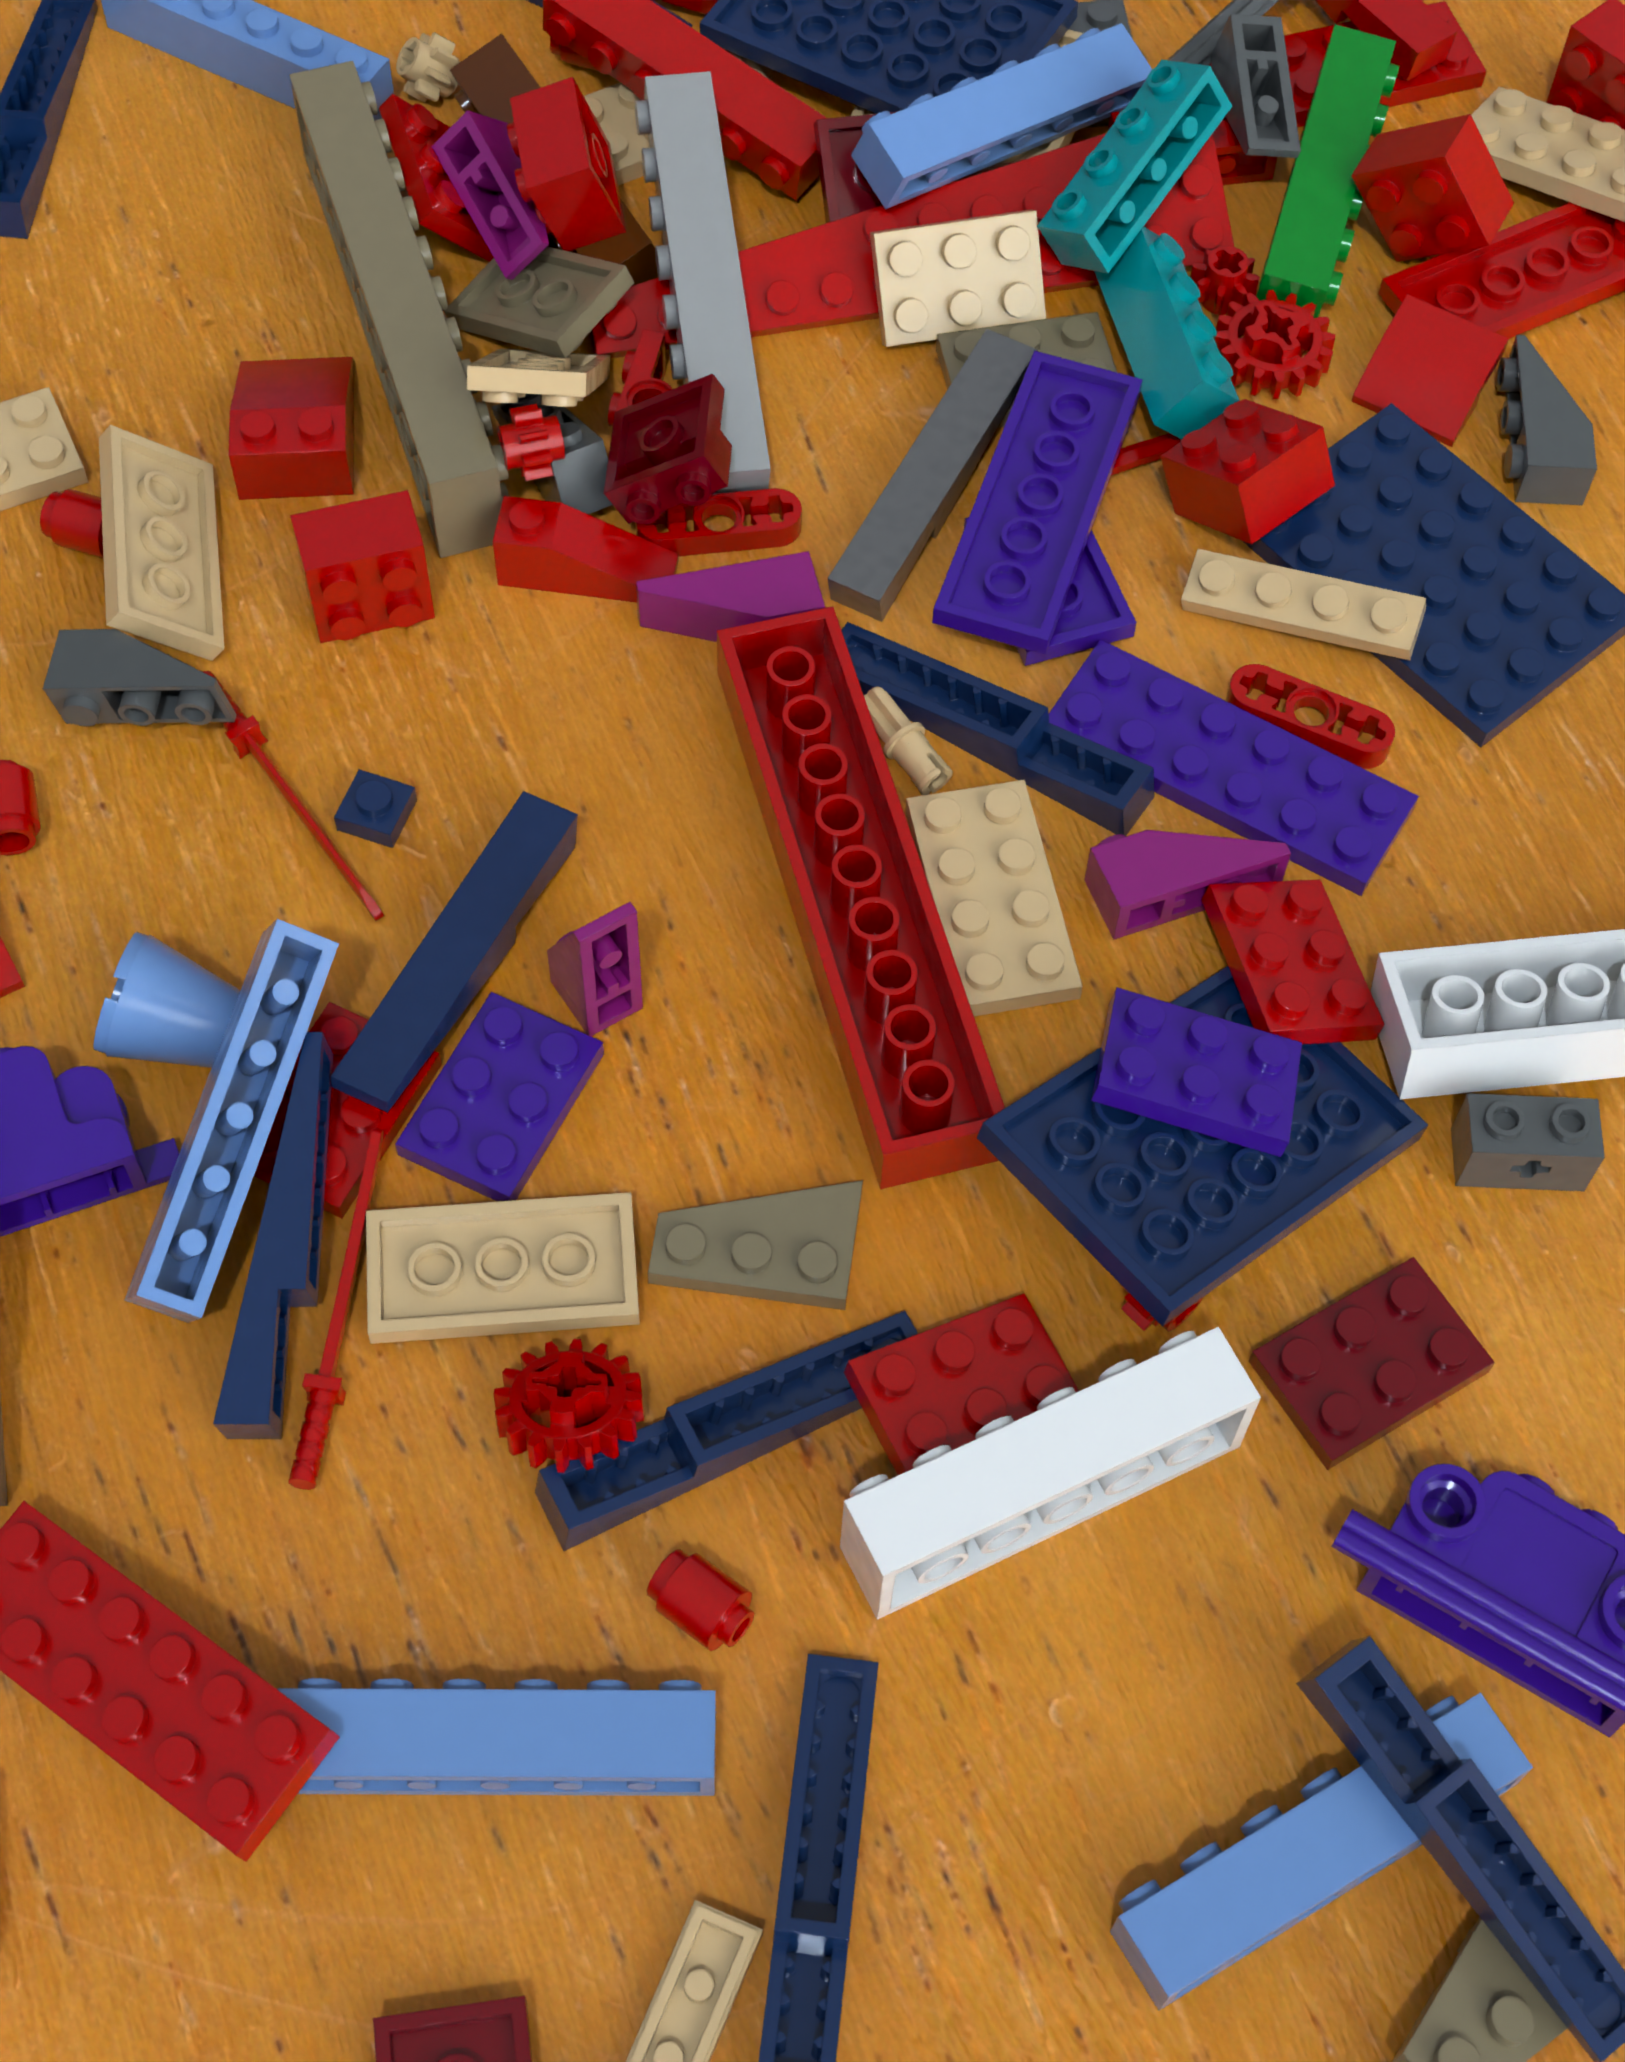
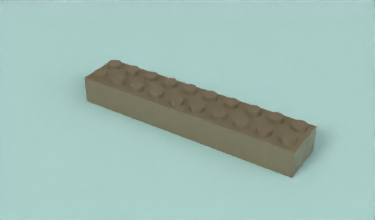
[289,61,509,558]

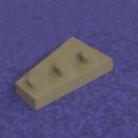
[648,1180,863,1310]
[1392,1917,1567,2062]

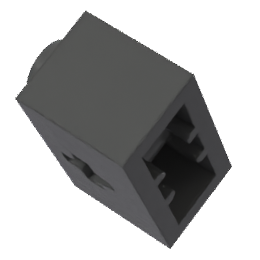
[1451,1093,1605,1192]

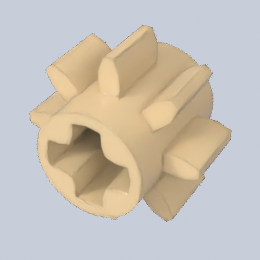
[396,32,460,103]

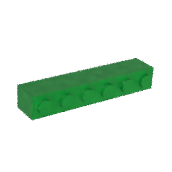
[1256,24,1400,318]

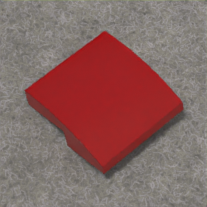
[1352,294,1509,447]

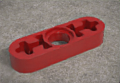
[636,488,802,557]
[1226,664,1395,769]

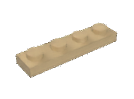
[1181,549,1426,660]

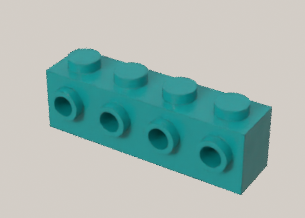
[1037,60,1232,274]
[1094,226,1240,439]

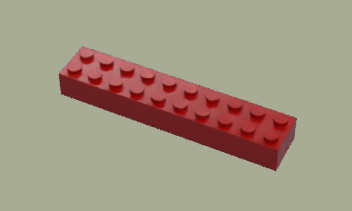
[717,606,1005,1190]

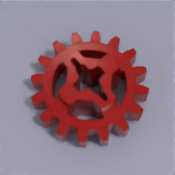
[1214,290,1335,399]
[493,1339,645,1473]

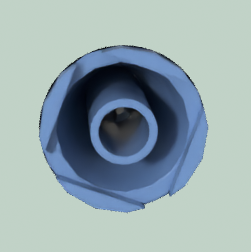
[93,932,241,1068]

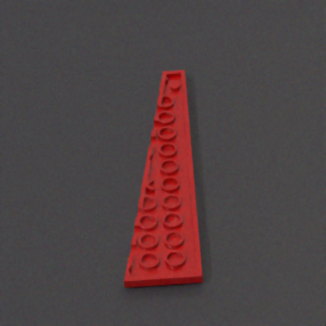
[591,133,1234,359]

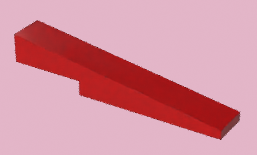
[1315,0,1458,82]

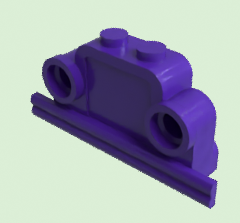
[0,1046,179,1237]
[1331,1464,1625,1738]

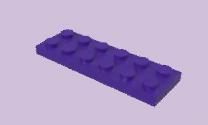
[932,351,1143,655]
[1049,639,1419,896]

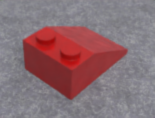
[228,357,354,500]

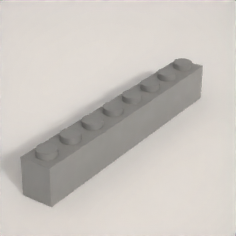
[635,71,771,494]

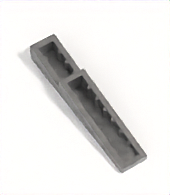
[827,329,1037,622]

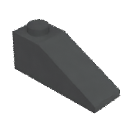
[1211,14,1301,158]

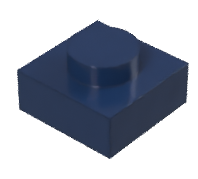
[334,769,417,848]

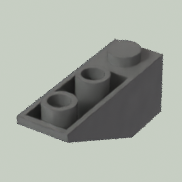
[1497,335,1597,505]
[492,394,613,514]
[43,629,237,727]

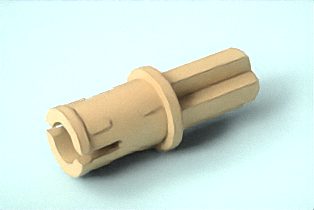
[864,686,953,795]

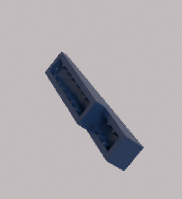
[0,0,98,239]
[841,622,1154,835]
[331,791,578,1113]
[213,1032,334,1439]
[535,1311,918,1551]
[1296,1636,1625,2062]
[759,1654,878,2062]

